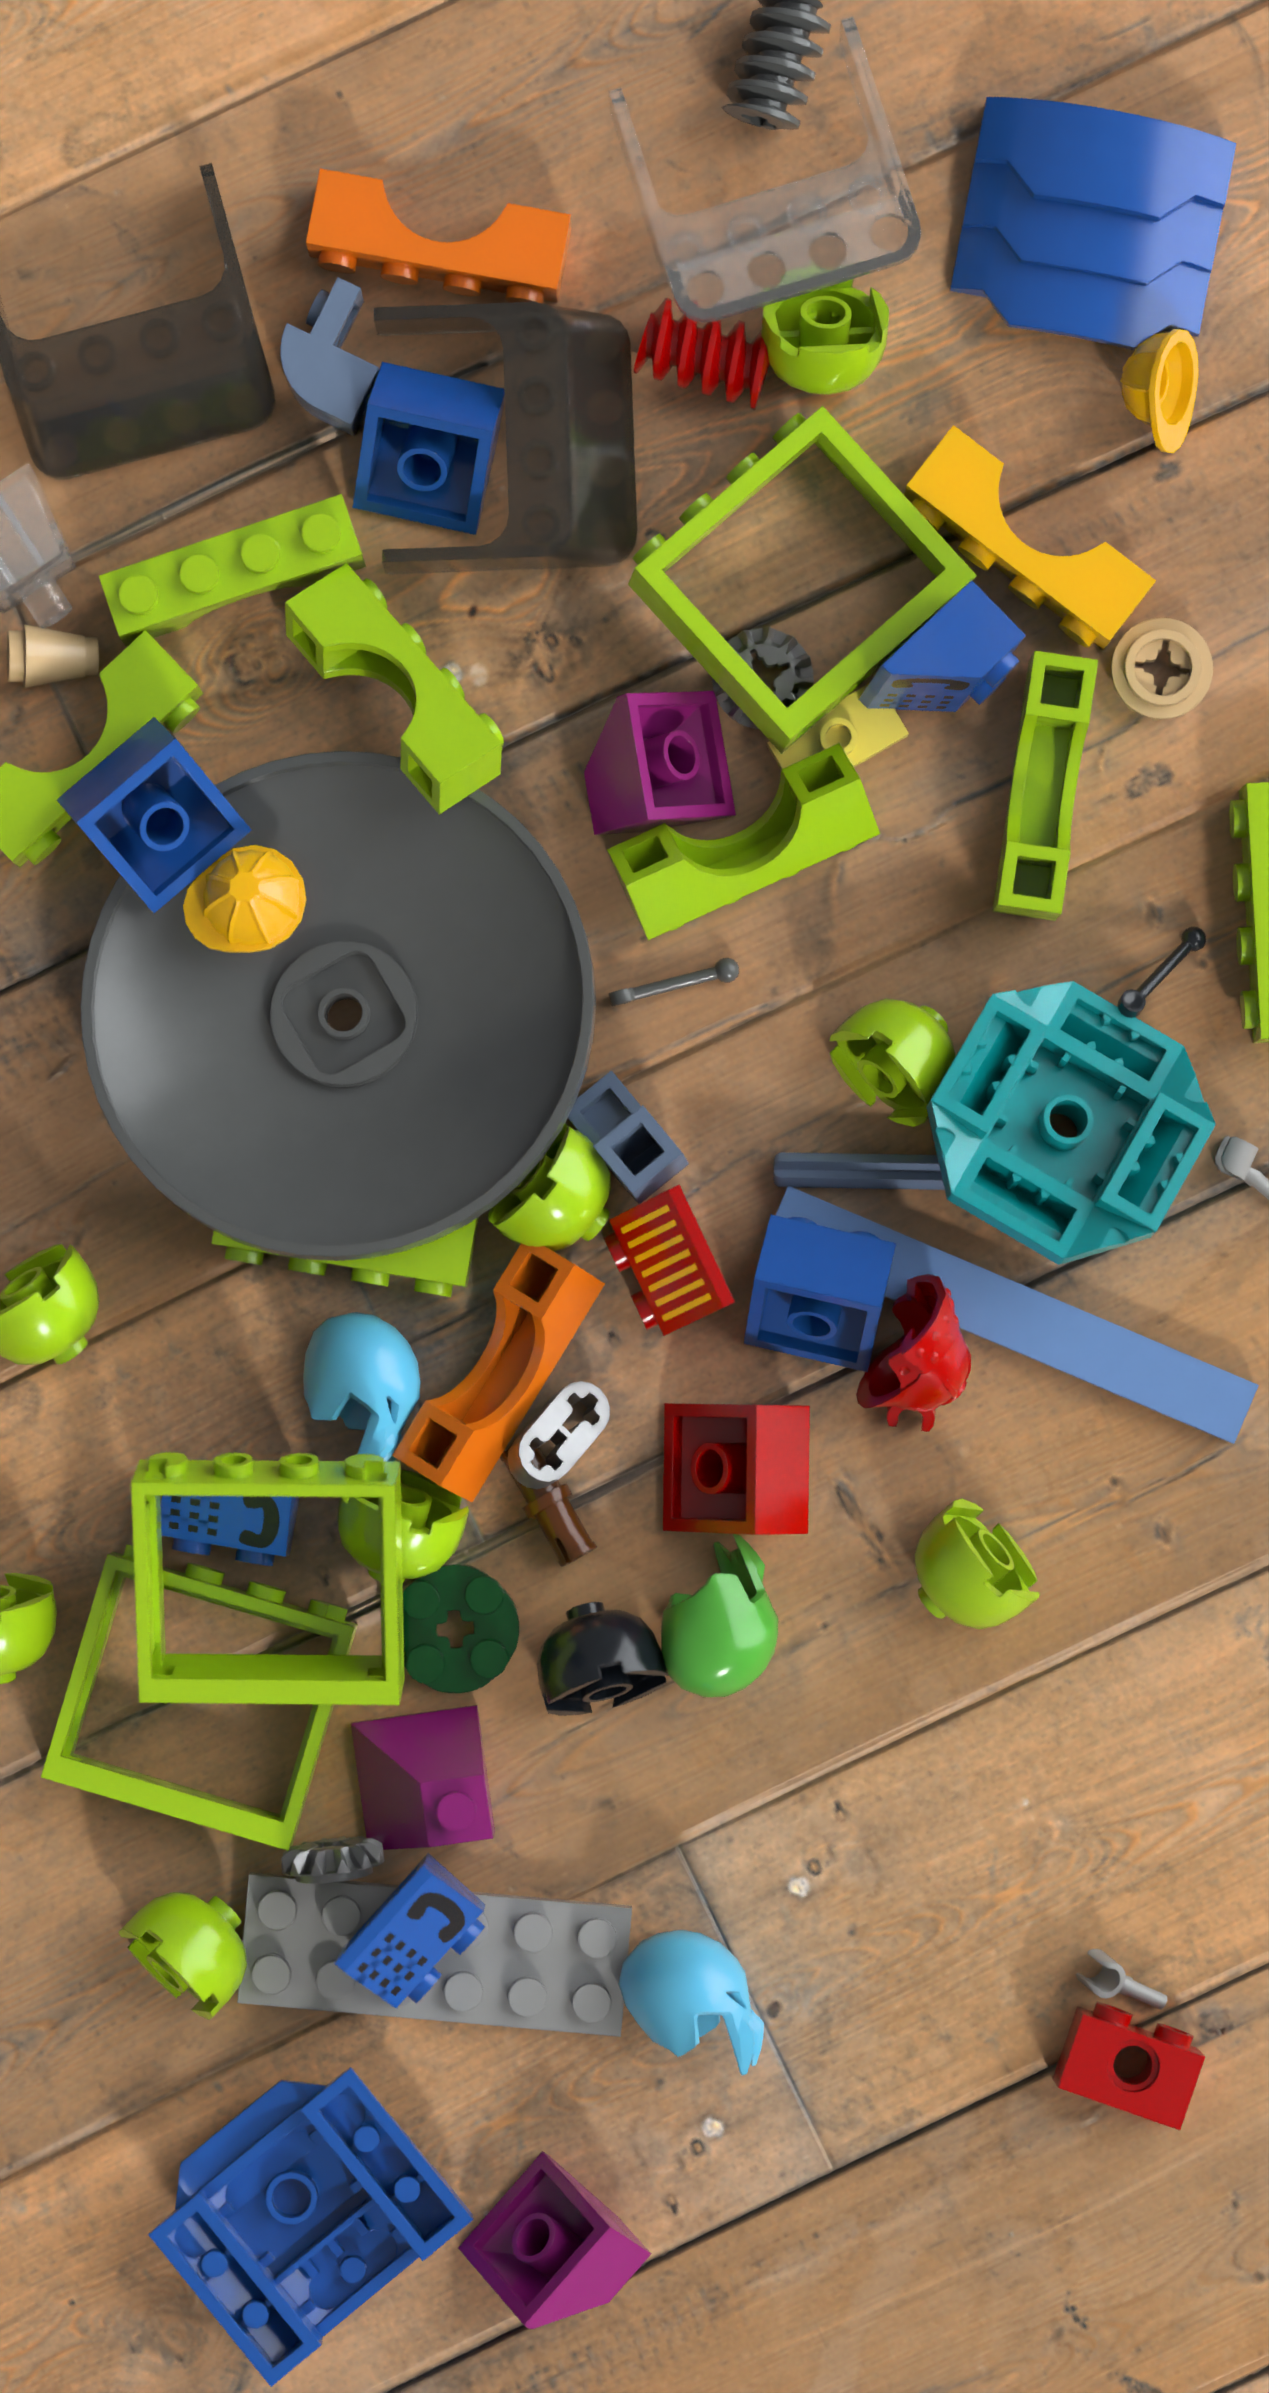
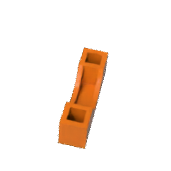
[306,168,572,308]
[392,1243,605,1502]

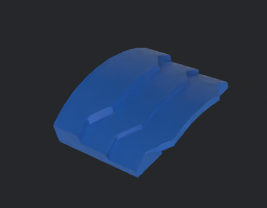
[950,97,1236,350]
[148,2067,473,2387]

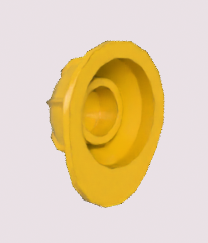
[1120,329,1198,453]
[183,845,307,953]

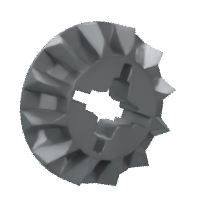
[712,626,814,729]
[281,1836,385,1884]

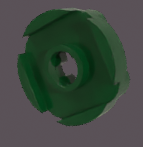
[403,1564,520,1693]

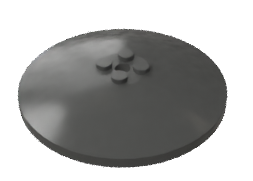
[81,751,596,1261]

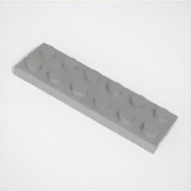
[237,1872,632,2037]

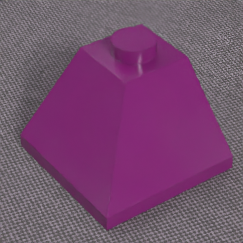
[584,691,736,835]
[351,1705,495,1850]
[458,2151,651,2330]

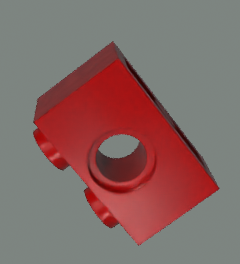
[1052,2002,1205,2130]

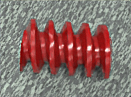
[633,298,770,410]

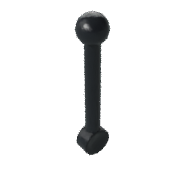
[1117,927,1206,1018]

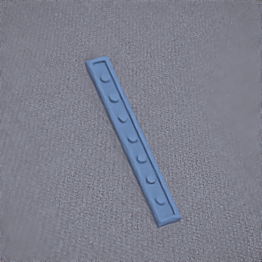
[775,1186,1259,1444]

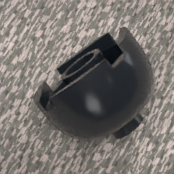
[537,1602,668,1716]

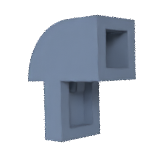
[280,277,379,436]
[568,1070,689,1204]

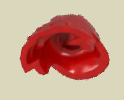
[856,1274,971,1432]

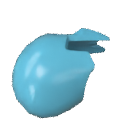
[303,1312,421,1462]
[618,1930,764,2075]

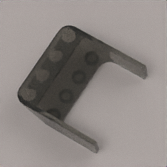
[0,163,276,480]
[374,302,637,574]

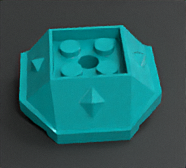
[926,981,1216,1265]

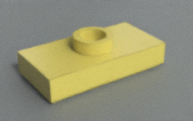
[767,684,909,769]

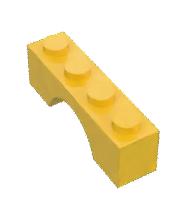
[904,425,1156,650]

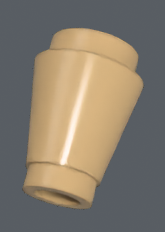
[7,624,99,688]

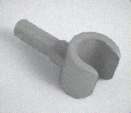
[1215,1136,1269,1200]
[1076,1949,1167,2010]

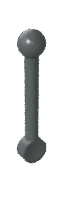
[609,958,739,1006]

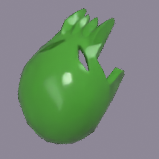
[661,1534,778,1697]

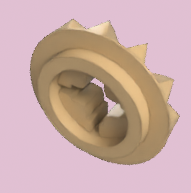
[1111,618,1213,720]

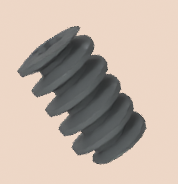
[722,0,831,130]

